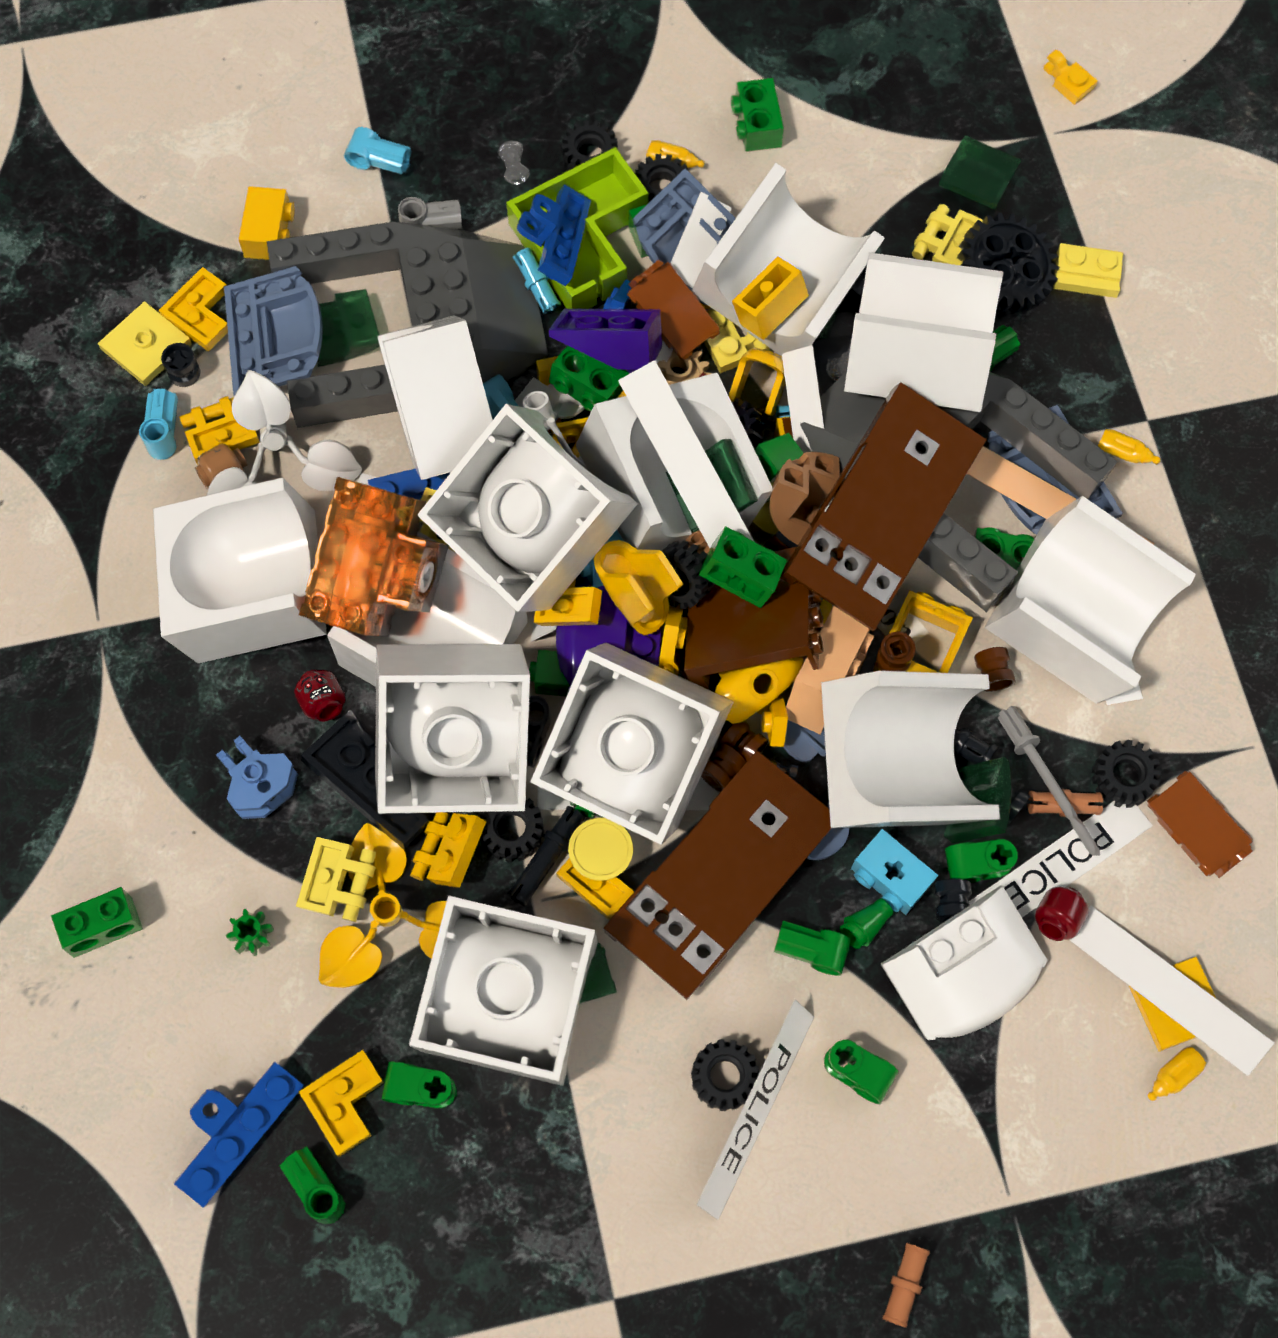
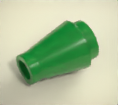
[840,898,893,949]

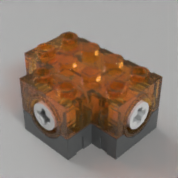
[299,477,449,636]

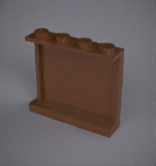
[684,547,823,690]

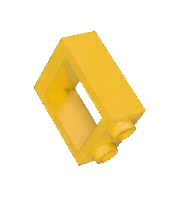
[873,590,973,673]

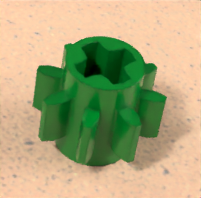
[226,909,274,956]

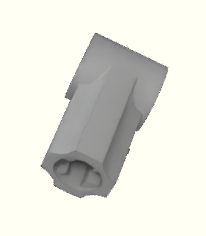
[398,197,462,229]

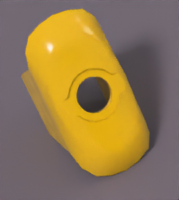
[729,348,786,416]
[593,540,683,636]
[715,656,804,724]

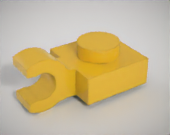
[1043,49,1098,105]
[757,695,788,747]

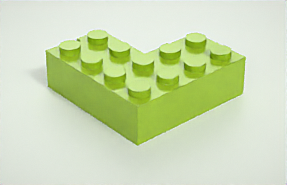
[506,147,648,309]

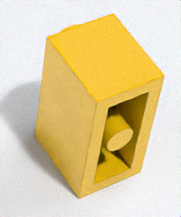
[239,186,295,260]
[732,256,809,340]

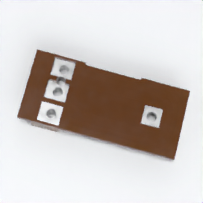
[780,382,987,631]
[603,751,832,1000]

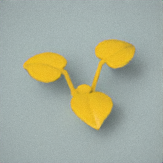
[318,823,447,988]

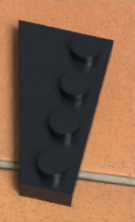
[301,709,429,850]

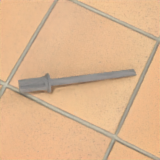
[998,706,1100,856]

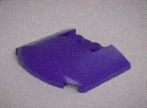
[556,574,661,691]

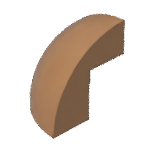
[769,452,839,545]

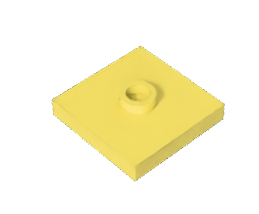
[98,301,192,386]

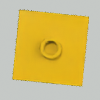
[1128,957,1216,1052]

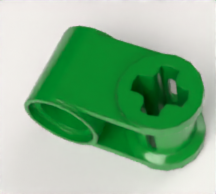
[945,839,1018,883]
[824,1040,899,1105]
[381,1062,457,1109]

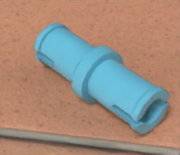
[512,247,561,314]

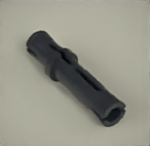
[507,806,586,907]

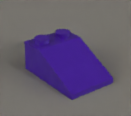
[549,309,662,373]

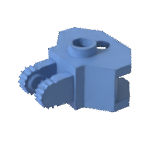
[216,736,298,819]

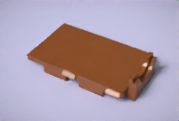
[627,260,720,361]
[1147,771,1253,878]

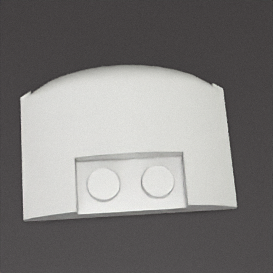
[881,885,1047,1040]

